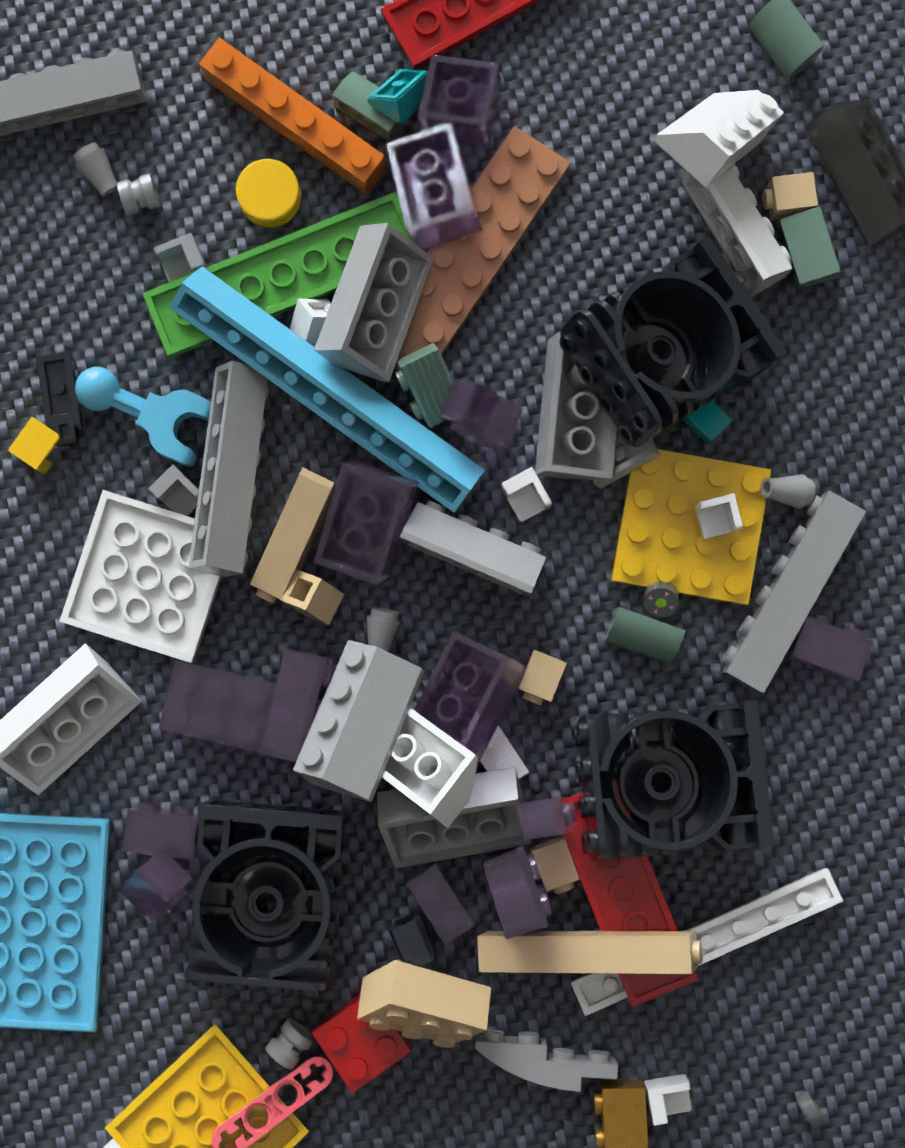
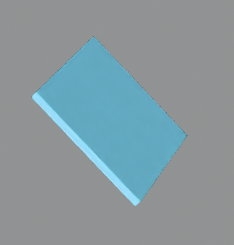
[0,813,111,1032]

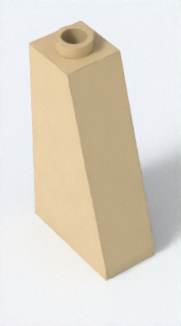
[250,467,340,604]

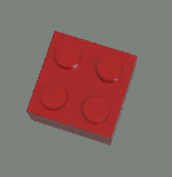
[312,993,413,1093]

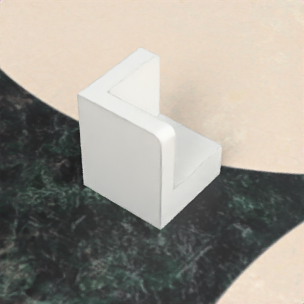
[290,299,331,347]
[501,467,552,522]
[694,494,743,540]
[644,1074,692,1126]

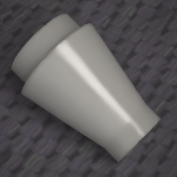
[73,142,118,197]
[760,474,815,509]
[367,607,401,652]

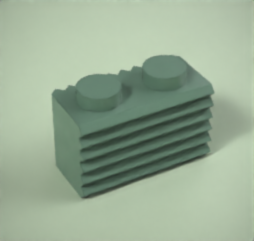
[395,343,466,428]

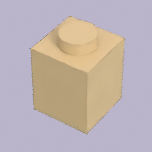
[762,172,818,220]
[281,570,344,625]
[517,650,567,705]
[530,836,580,894]

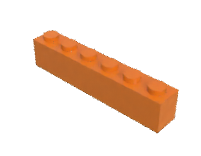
[199,37,387,195]

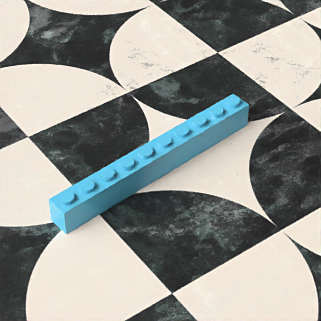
[170,266,484,513]

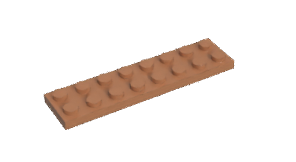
[393,126,571,372]

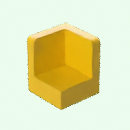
[8,417,60,474]

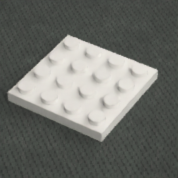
[59,490,222,663]

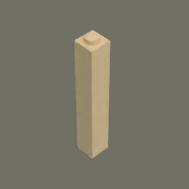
[477,931,703,974]

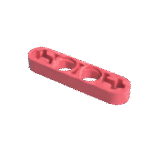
[211,1057,333,1148]

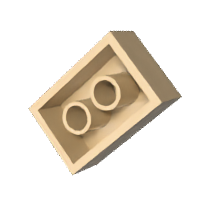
[357,960,491,1048]

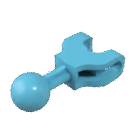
[75,367,211,467]

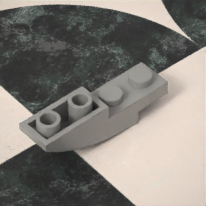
[475,1029,618,1092]

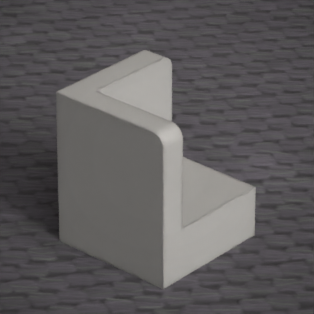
[153,233,207,282]
[148,465,199,516]

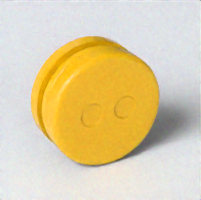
[236,159,301,228]

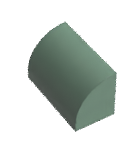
[748,0,824,80]
[332,72,407,143]
[780,206,840,286]
[604,607,686,664]

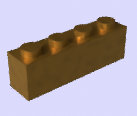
[593,1080,648,1148]

